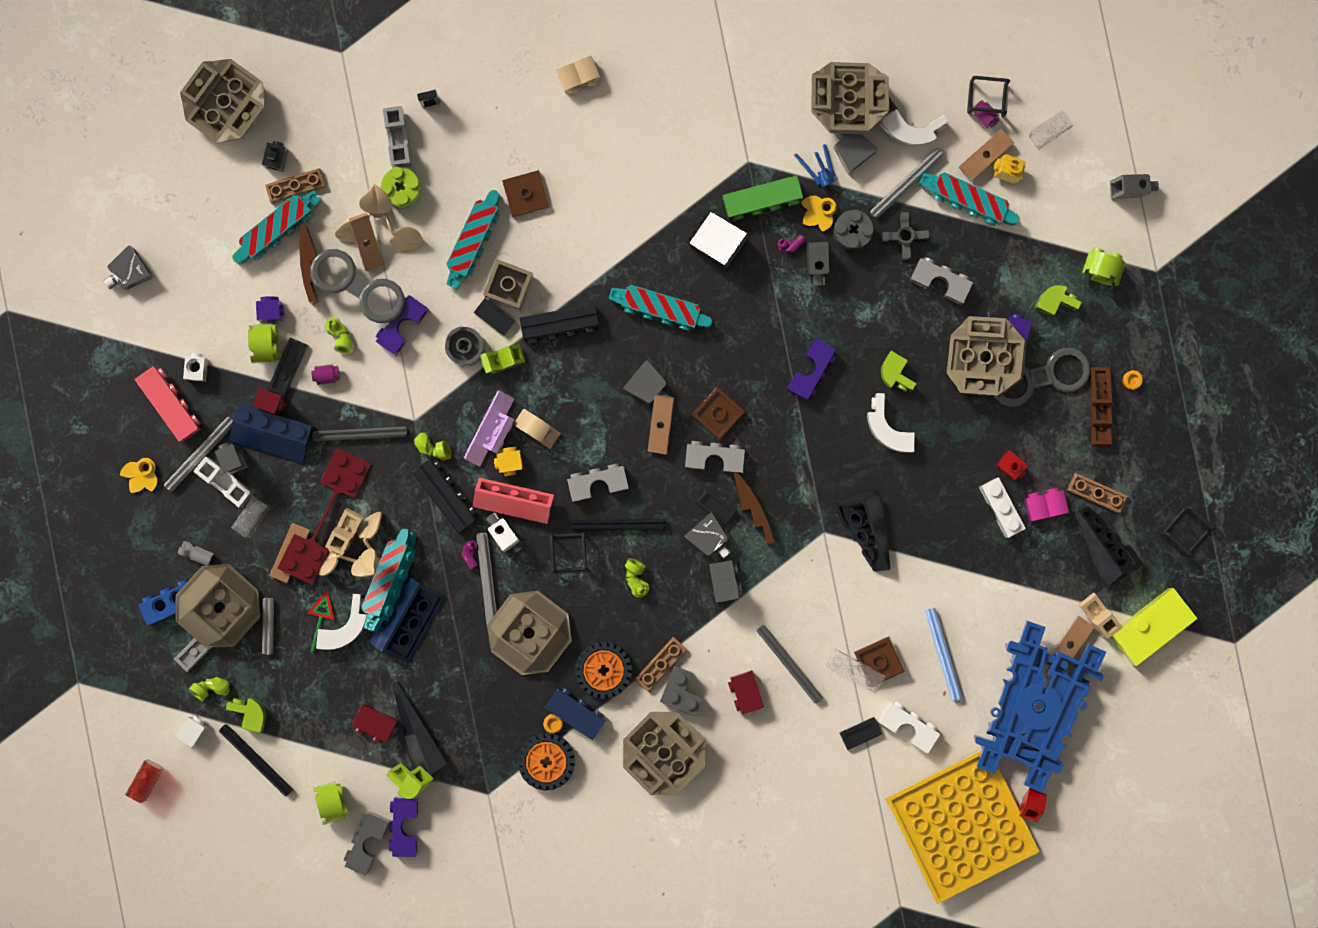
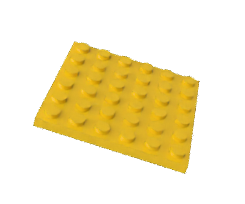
[885,750,1039,904]

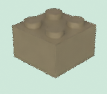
[483,259,534,310]

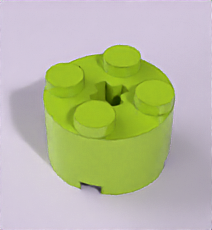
[381,167,421,209]
[1082,247,1126,286]
[248,324,280,363]
[313,781,348,825]

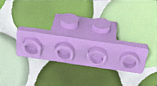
[464,391,514,466]

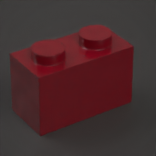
[253,388,288,416]
[728,670,764,715]
[352,704,398,744]

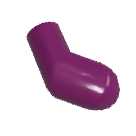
[778,235,806,253]
[462,540,478,570]

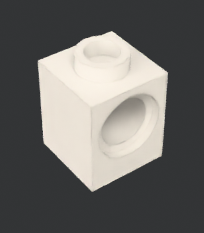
[183,353,208,382]
[176,716,208,747]

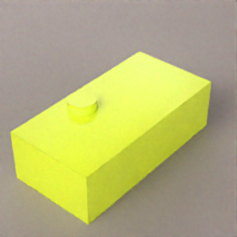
[1111,588,1197,666]

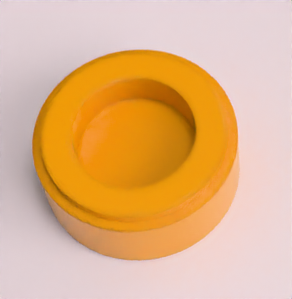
[1122,370,1143,390]
[544,714,563,733]

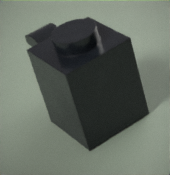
[261,141,288,172]

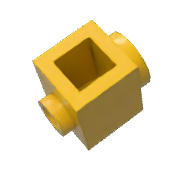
[994,154,1026,184]
[494,447,523,476]

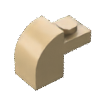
[513,409,561,449]
[325,508,364,556]
[1079,593,1123,640]

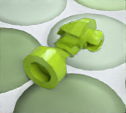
[325,317,354,354]
[414,433,452,461]
[625,558,649,598]
[188,677,230,701]

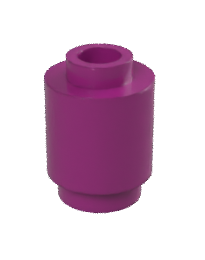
[972,100,999,128]
[311,364,340,385]

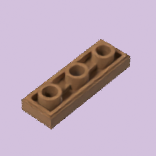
[958,129,1014,181]
[265,168,326,204]
[349,212,384,271]
[648,395,674,454]
[1067,473,1128,514]
[269,523,311,583]
[1045,616,1095,671]
[635,637,688,692]

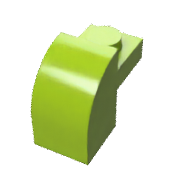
[1034,285,1081,317]
[480,344,525,374]
[881,351,916,392]
[226,697,266,733]
[386,763,434,799]

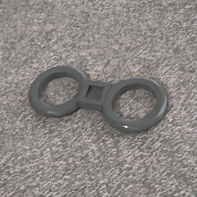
[310,249,405,323]
[994,347,1091,407]

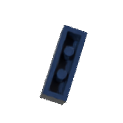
[545,687,606,741]

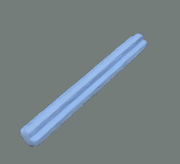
[925,608,962,701]

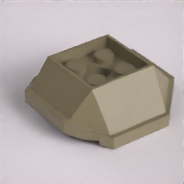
[180,59,266,144]
[811,62,889,134]
[947,316,1027,396]
[176,564,260,648]
[487,591,572,675]
[623,712,706,795]

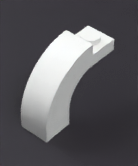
[879,109,949,145]
[867,393,914,453]
[316,594,367,649]

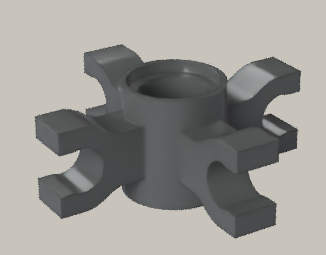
[882,212,929,260]

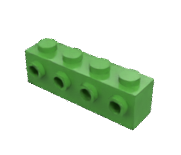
[722,175,803,221]

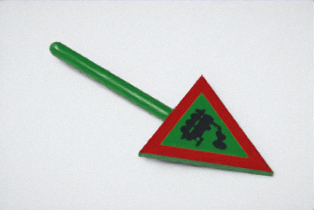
[307,589,335,653]

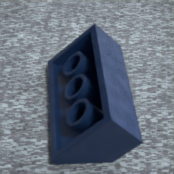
[230,404,315,464]
[370,576,445,663]

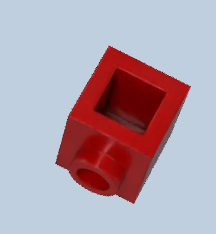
[995,451,1027,481]
[1019,788,1047,823]

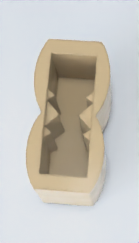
[556,56,601,94]

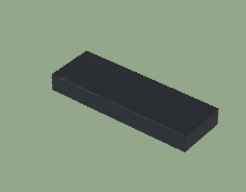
[267,337,308,397]

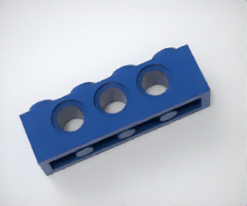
[138,579,189,626]

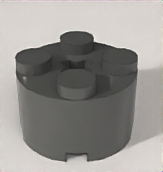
[833,210,873,251]
[445,327,485,367]

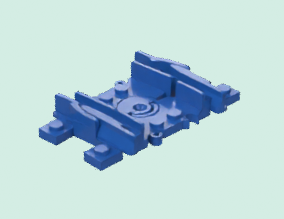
[974,620,1106,793]

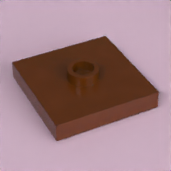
[502,170,549,218]
[691,387,745,440]
[854,636,906,687]

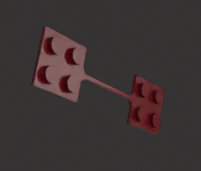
[277,448,371,585]

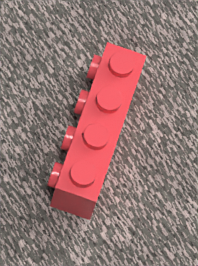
[135,366,201,443]
[472,478,554,524]

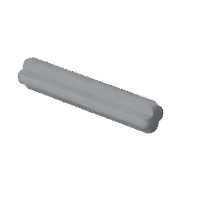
[262,598,274,655]

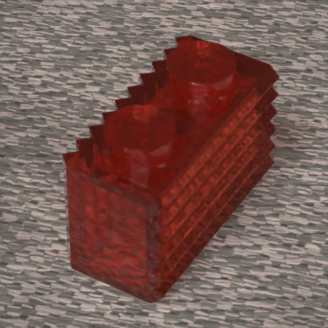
[125,759,164,803]

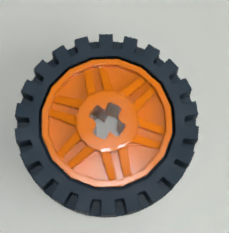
[575,641,632,699]
[518,733,575,791]

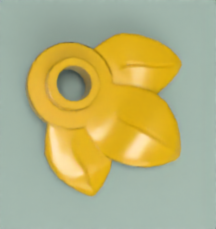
[801,196,837,231]
[120,458,157,493]

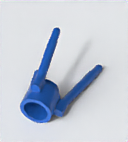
[794,144,836,188]

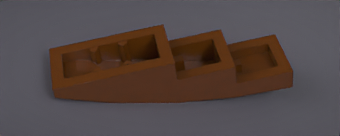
[299,223,319,305]
[1090,367,1112,447]
[733,472,775,545]

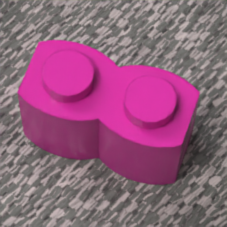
[1024,488,1069,522]

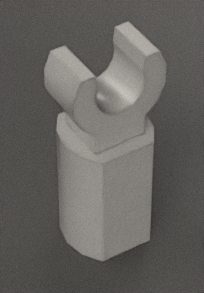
[178,541,214,566]

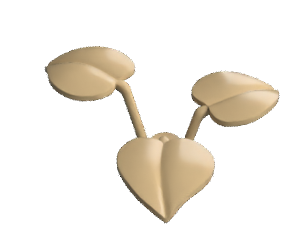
[335,184,425,251]
[317,511,382,577]

